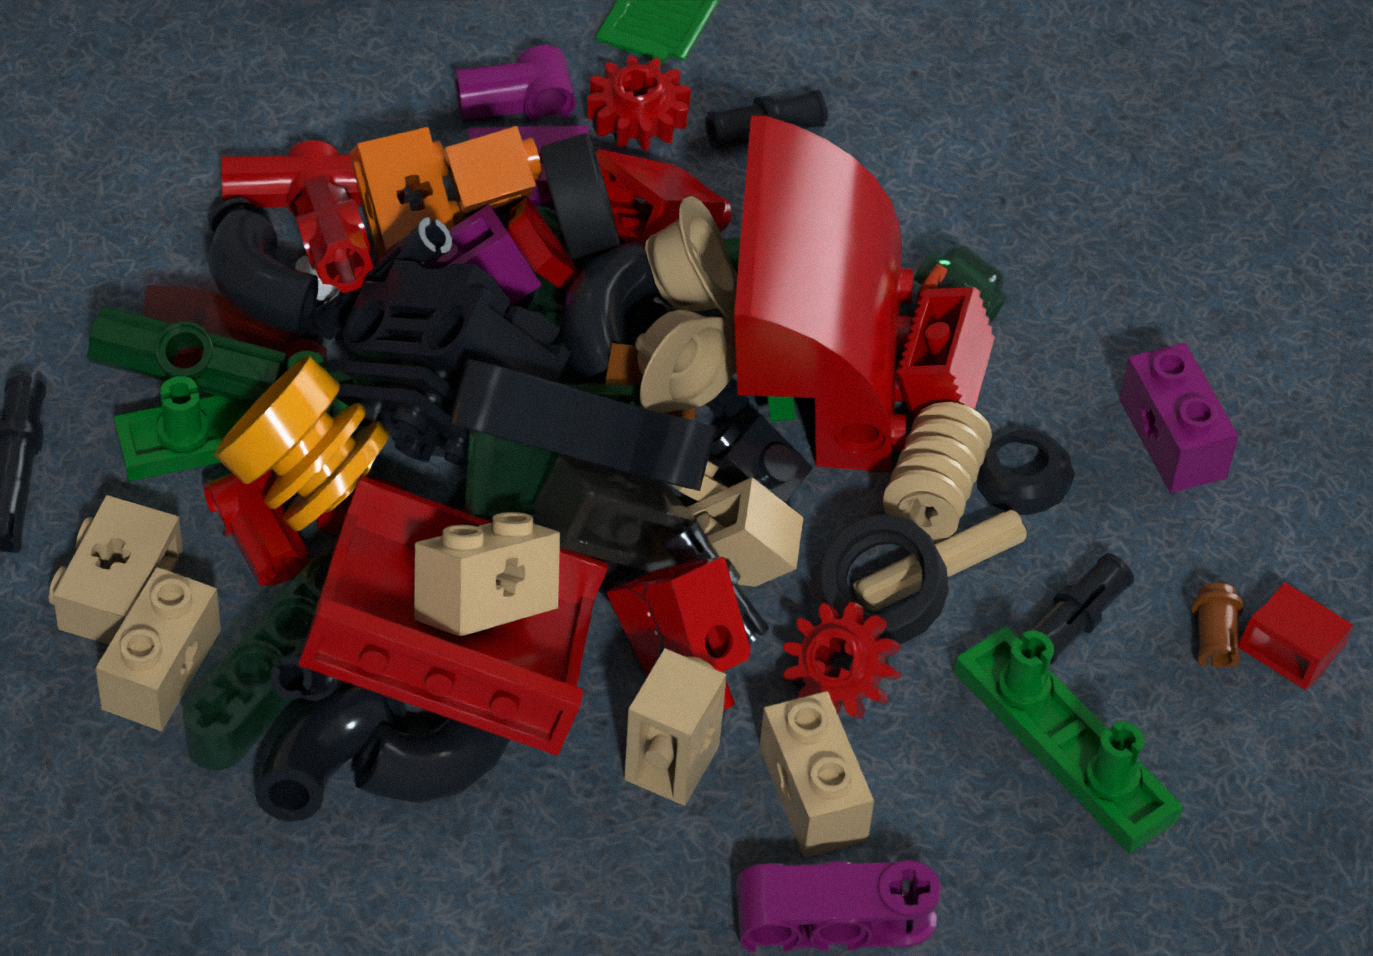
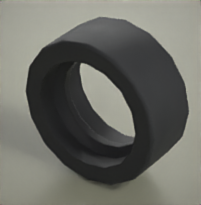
[541,133,620,259]
[820,514,949,643]

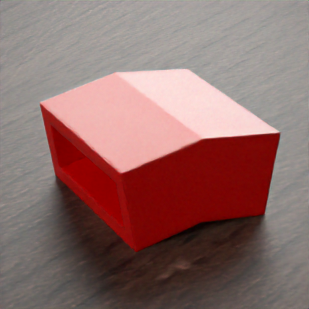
[1239,582,1353,690]

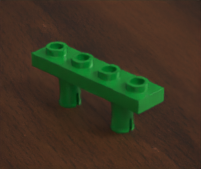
[113,351,365,482]
[954,626,1183,854]

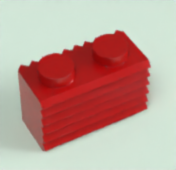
[896,287,995,421]

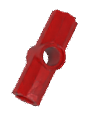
[221,140,405,217]
[295,177,374,293]

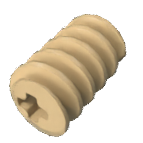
[882,402,992,543]

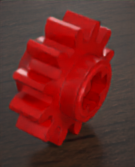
[587,55,691,151]
[783,602,902,719]

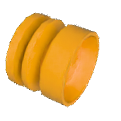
[214,355,390,531]

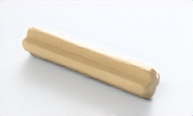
[853,510,1027,611]

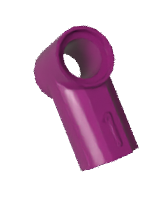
[454,45,577,121]

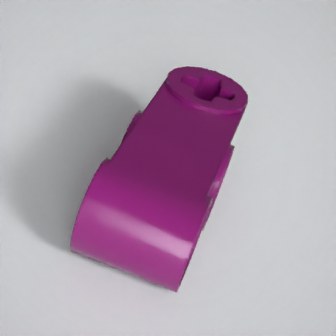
[736,860,941,952]

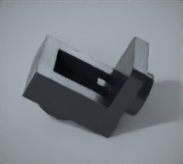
[709,415,813,503]

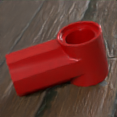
[203,469,310,587]

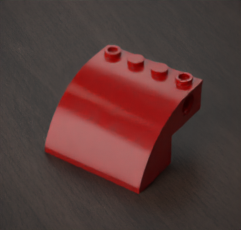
[734,116,913,473]

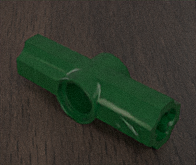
[87,306,289,404]

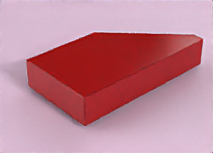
[508,197,580,291]

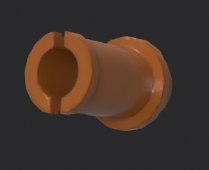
[1191,583,1244,668]

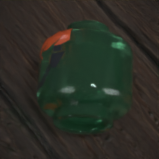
[914,245,1008,325]

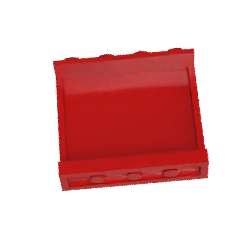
[298,476,609,756]

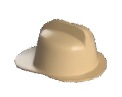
[645,196,738,322]
[635,310,736,413]

